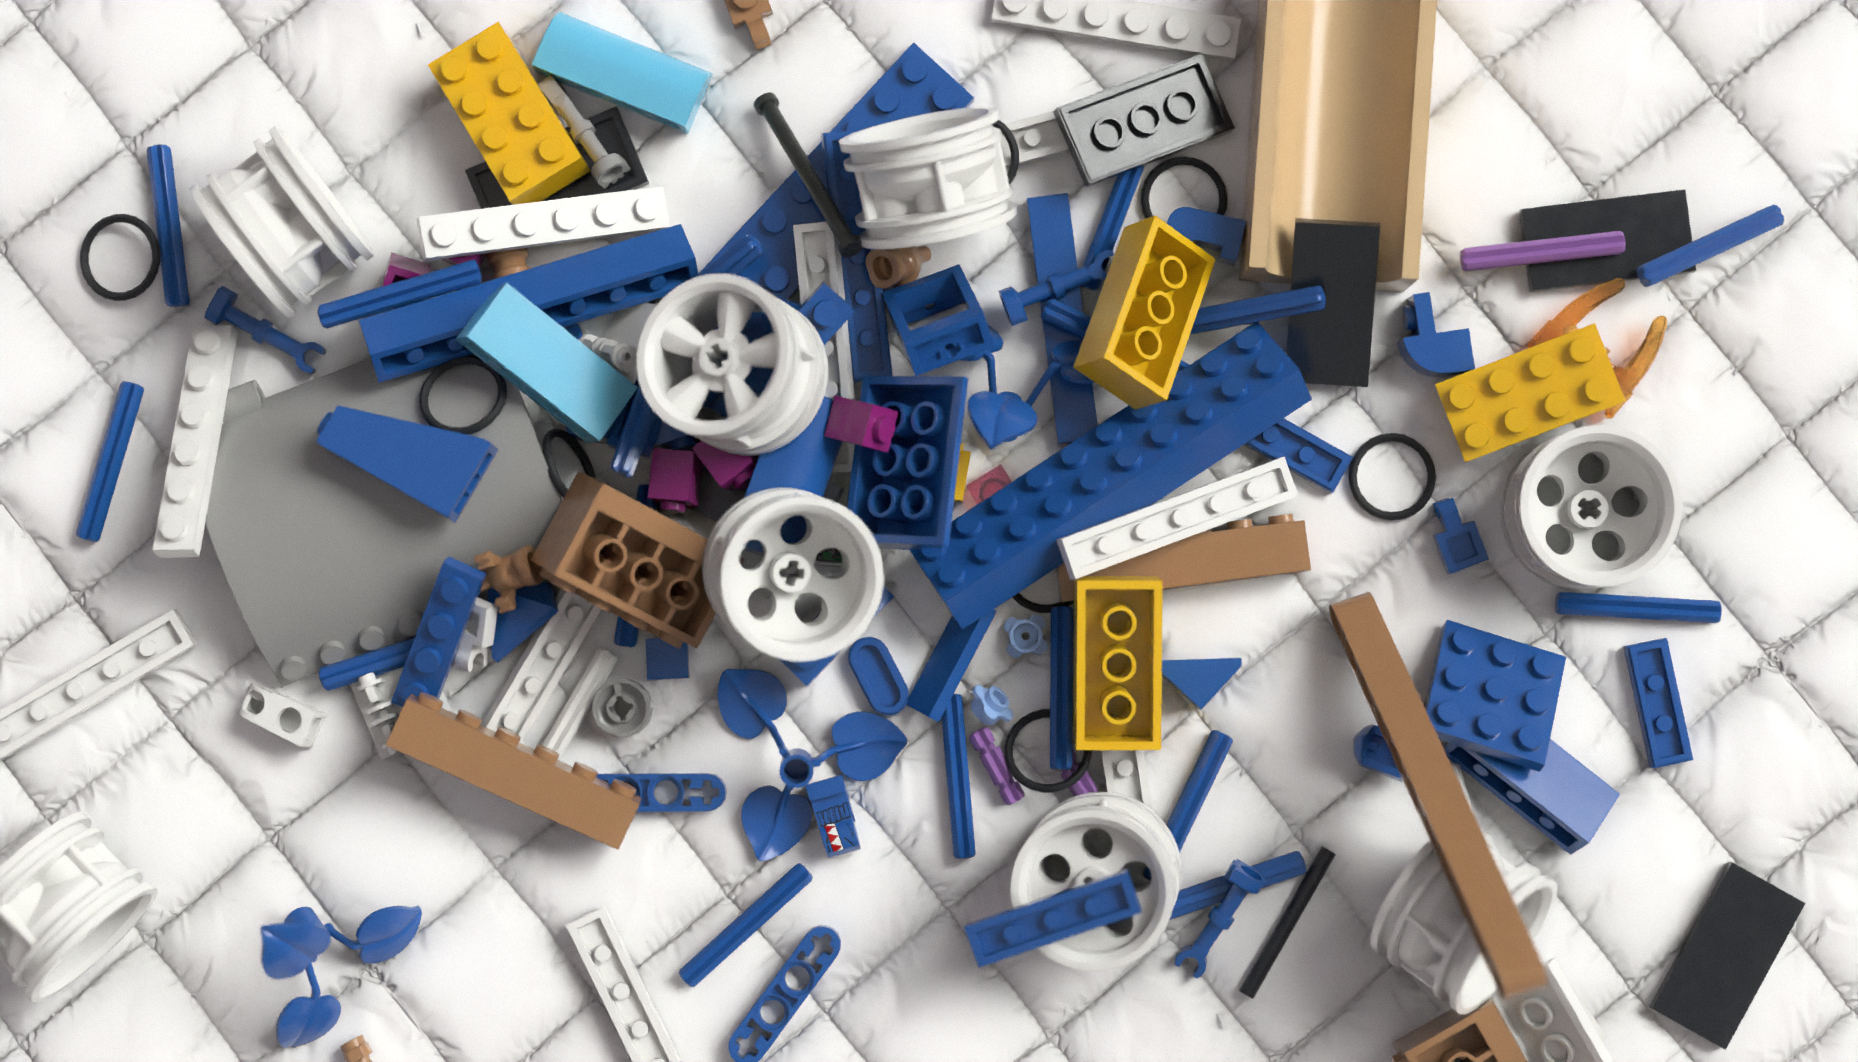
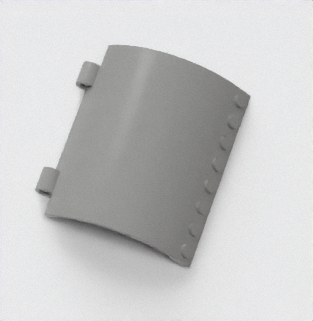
[205,354,562,687]

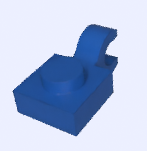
[1432,498,1489,574]

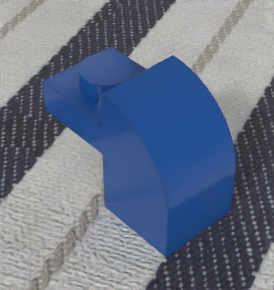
[1397,292,1475,377]

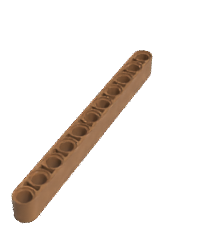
[1329,592,1548,1000]

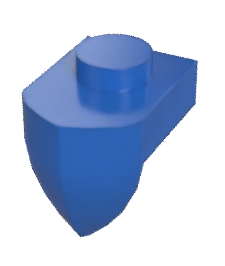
[1353,724,1402,782]

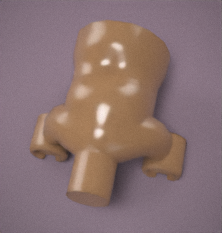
[865,246,931,289]
[474,545,543,614]

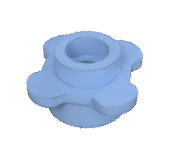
[1004,614,1048,658]
[971,685,1013,725]

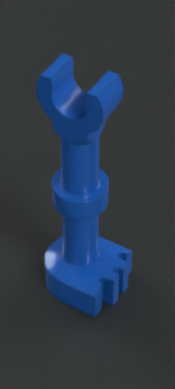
[998,250,1114,326]
[204,286,326,374]
[1175,858,1266,979]

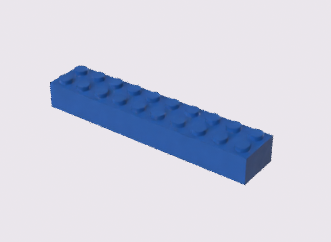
[910,322,1312,630]

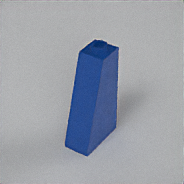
[316,405,498,523]

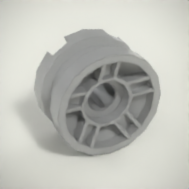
[592,679,653,737]

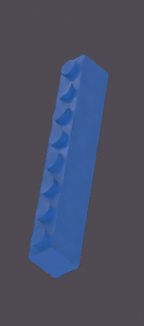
[359,224,698,383]

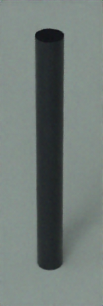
[1239,846,1336,999]

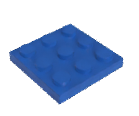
[1425,620,1566,772]

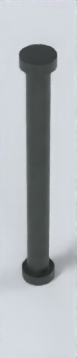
[753,92,863,258]

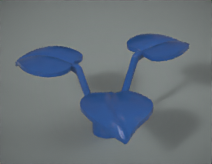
[945,325,1095,450]
[718,668,907,861]
[261,905,422,1049]

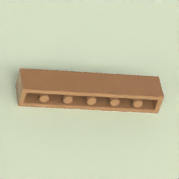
[1056,514,1311,603]
[386,692,641,850]

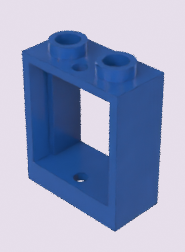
[882,264,994,376]

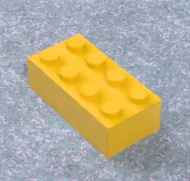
[428,21,591,205]
[1073,216,1216,410]
[1435,323,1626,462]
[1073,576,1163,750]

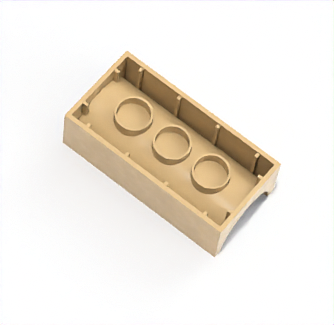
[1239,0,1437,292]

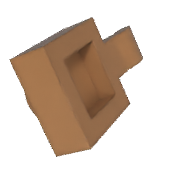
[724,0,773,50]

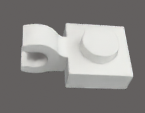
[455,598,498,672]

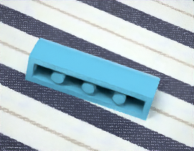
[532,12,713,134]
[455,283,638,443]

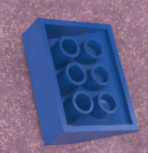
[847,376,968,550]

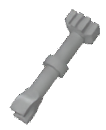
[538,75,631,189]

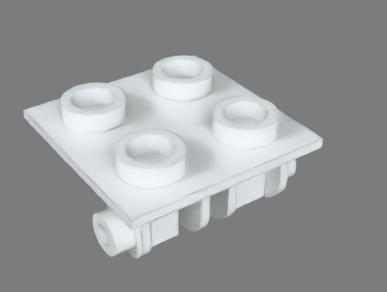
[578,302,657,384]
[350,667,452,760]

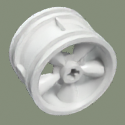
[637,274,828,456]

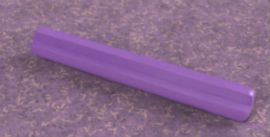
[1460,231,1625,271]

